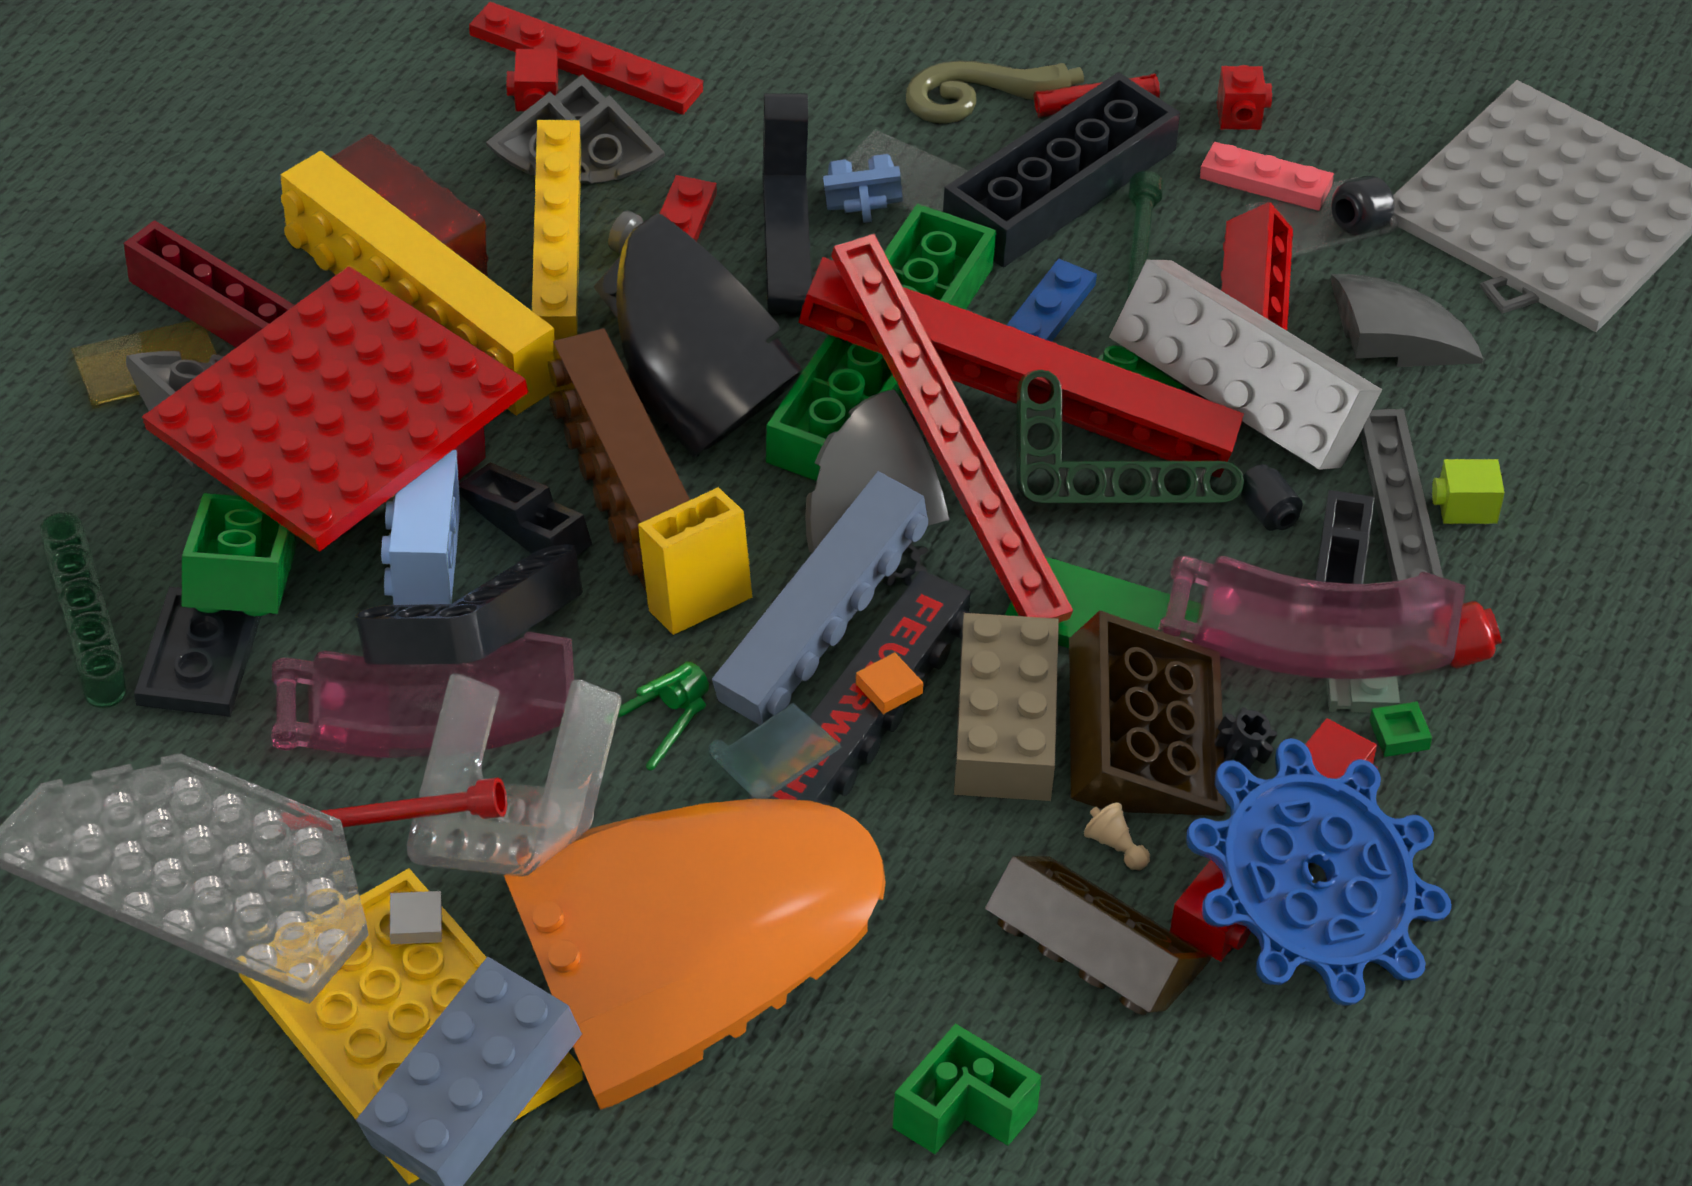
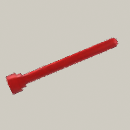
[277,777,507,835]

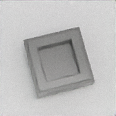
[390,891,442,944]

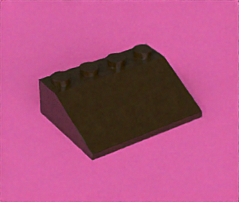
[1069,610,1226,816]

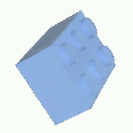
[381,450,460,605]

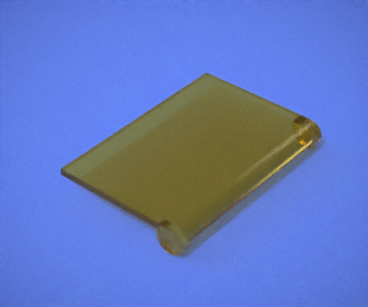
[71,320,217,409]

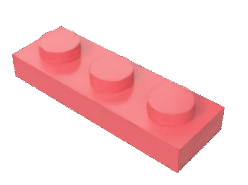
[1200,142,1334,211]

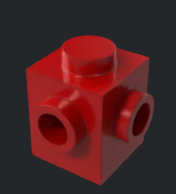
[1217,65,1272,130]

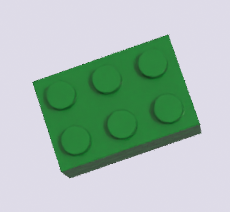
[182,493,296,616]

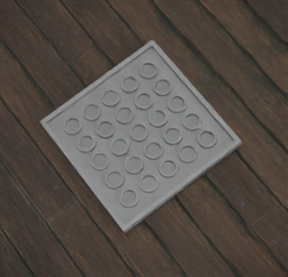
[1389,80,1692,332]

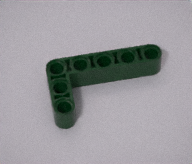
[1016,370,1244,503]

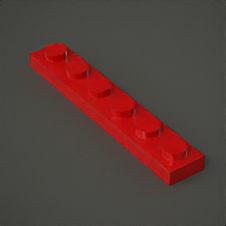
[469,1,703,115]

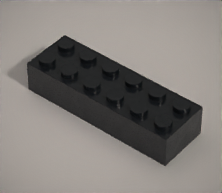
[943,72,1180,268]

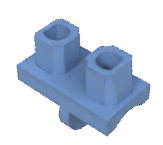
[823,154,903,223]

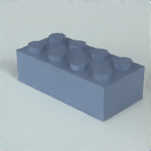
[356,957,582,1186]

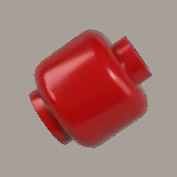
[1428,601,1502,668]

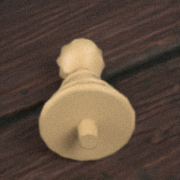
[1084,802,1150,871]

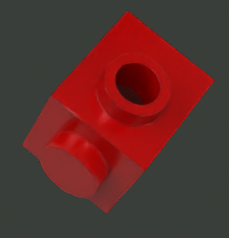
[507,49,558,111]

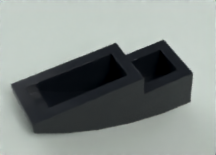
[459,462,592,555]
[1310,490,1375,622]

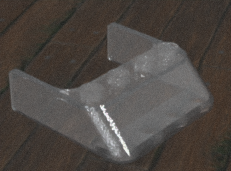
[407,674,622,877]

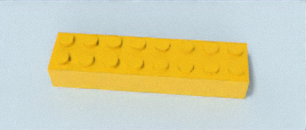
[280,151,555,416]

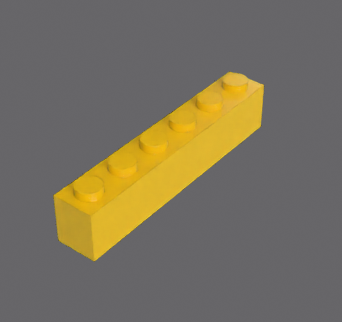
[532,120,581,341]

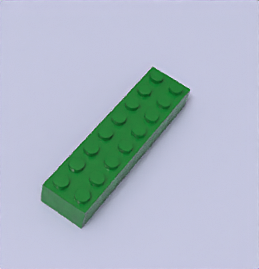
[766,204,996,481]

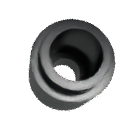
[1241,464,1303,531]

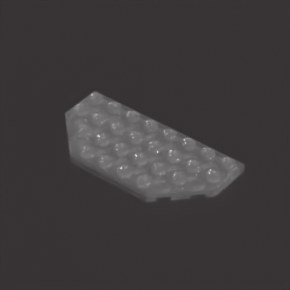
[0,753,369,1004]

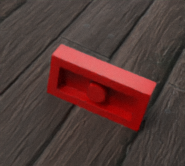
[660,175,717,242]

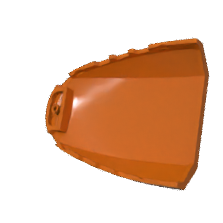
[500,799,886,1110]

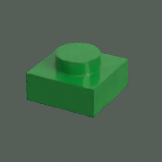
[1369,702,1432,757]

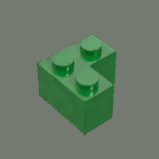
[892,1023,1042,1154]

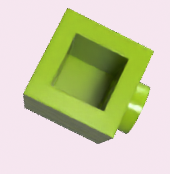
[1432,459,1505,524]

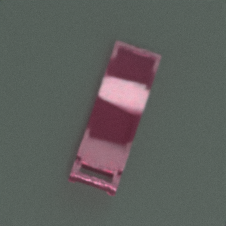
[1158,556,1466,679]
[271,632,576,758]

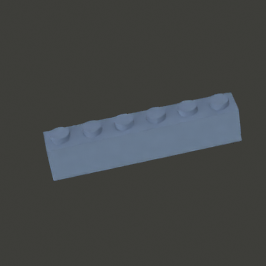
[712,471,928,727]

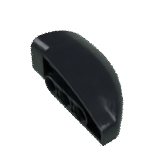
[616,213,804,459]

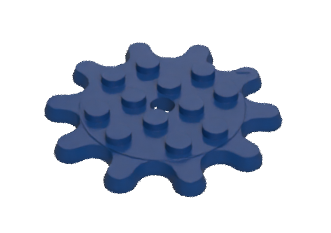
[1186,738,1451,1006]

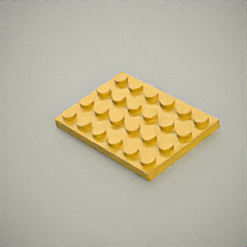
[238,868,583,1185]

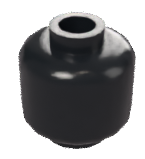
[1331,176,1395,235]

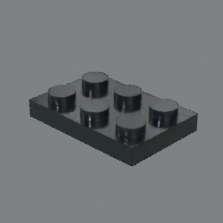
[134,586,261,717]

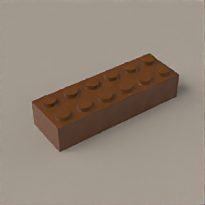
[548,328,690,590]

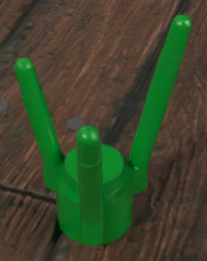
[600,661,709,771]

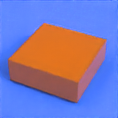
[855,652,923,714]

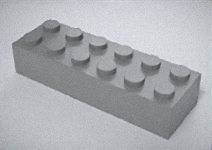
[1109,260,1382,470]

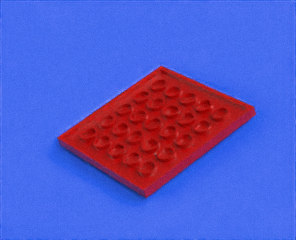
[142,266,529,552]

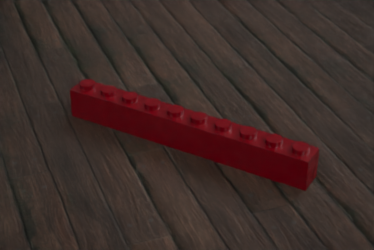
[123,220,486,480]

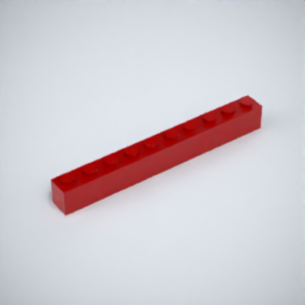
[798,257,1244,478]

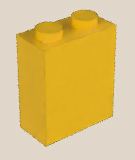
[638,487,753,635]

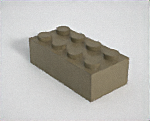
[954,613,1059,801]

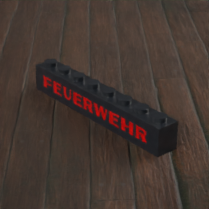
[747,570,971,807]

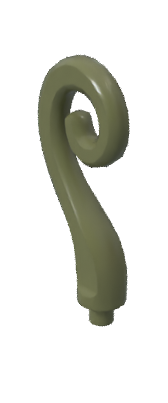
[906,61,1084,124]

